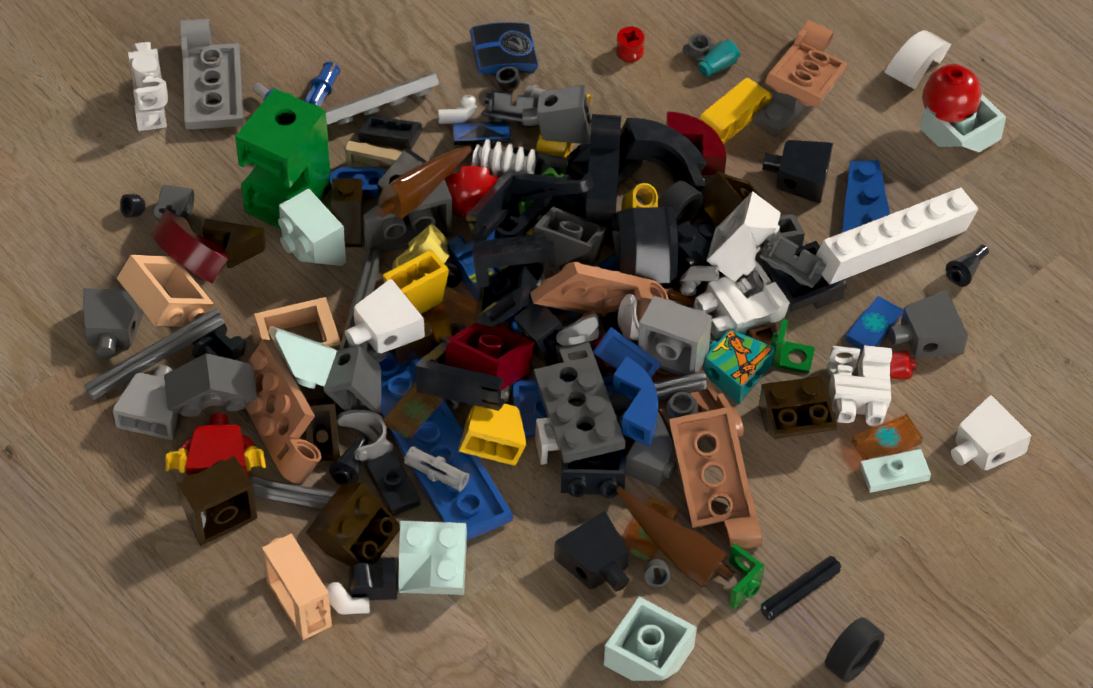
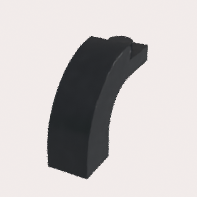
[620,118,707,192]

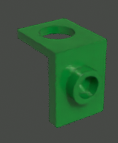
[770,319,815,374]
[729,543,765,610]

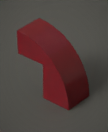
[666,111,727,175]
[151,210,228,284]

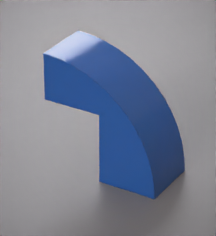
[613,356,658,447]

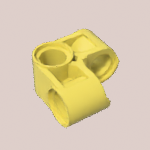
[392,224,449,270]

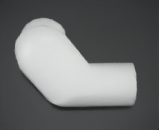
[439,95,477,124]
[327,582,370,615]

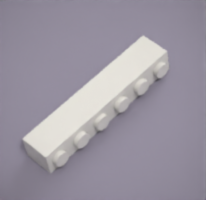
[816,188,978,285]

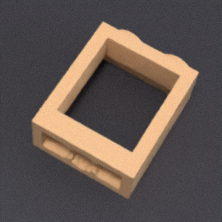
[117,255,214,327]
[251,297,341,350]
[262,533,332,640]

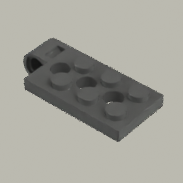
[534,341,625,463]

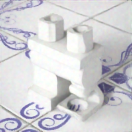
[128,42,168,131]
[694,262,790,339]
[827,345,892,427]

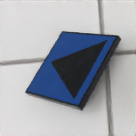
[452,121,512,150]

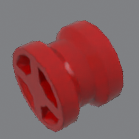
[616,26,645,62]

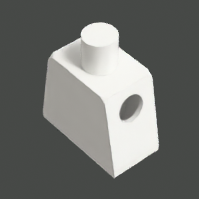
[345,279,425,353]
[951,395,1031,471]

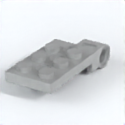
[180,18,244,130]

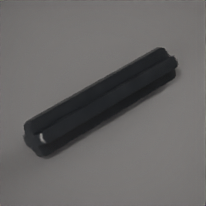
[760,556,841,620]

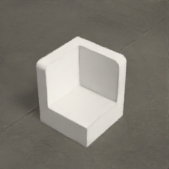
[535,418,559,465]

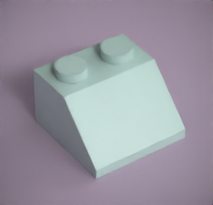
[268,326,337,389]

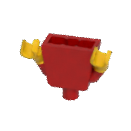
[165,413,266,477]

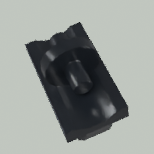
[192,315,246,360]

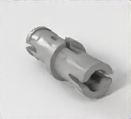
[404,446,469,492]

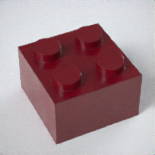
[444,322,534,391]

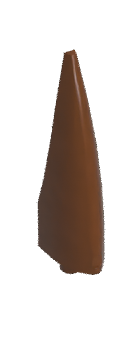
[376,146,471,219]
[616,487,736,588]

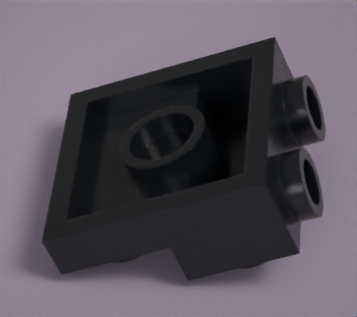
[677,221,724,285]
[762,241,846,312]
[561,438,626,498]

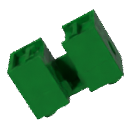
[235,88,331,229]

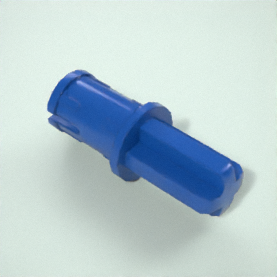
[304,61,341,107]

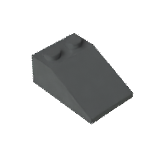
[363,180,453,253]

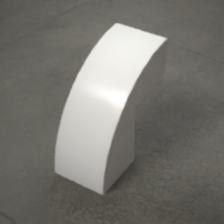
[884,30,951,89]

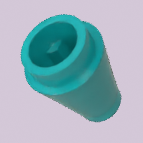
[698,39,741,78]

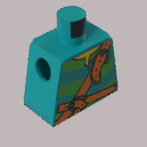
[704,330,775,404]

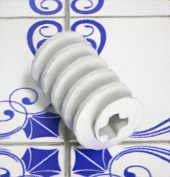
[471,139,536,178]

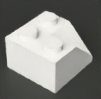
[707,192,781,282]

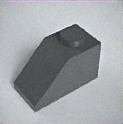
[626,412,677,488]

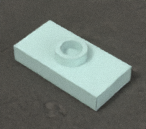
[860,449,931,493]

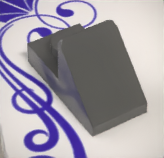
[753,89,809,137]

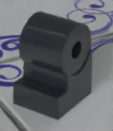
[348,558,397,600]

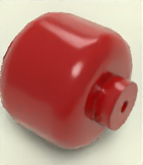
[890,350,917,379]

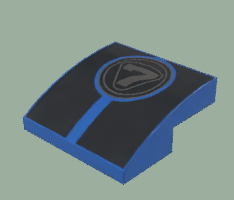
[469,22,538,75]

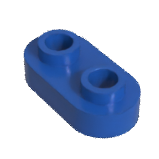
[330,167,386,197]

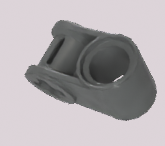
[154,185,195,222]

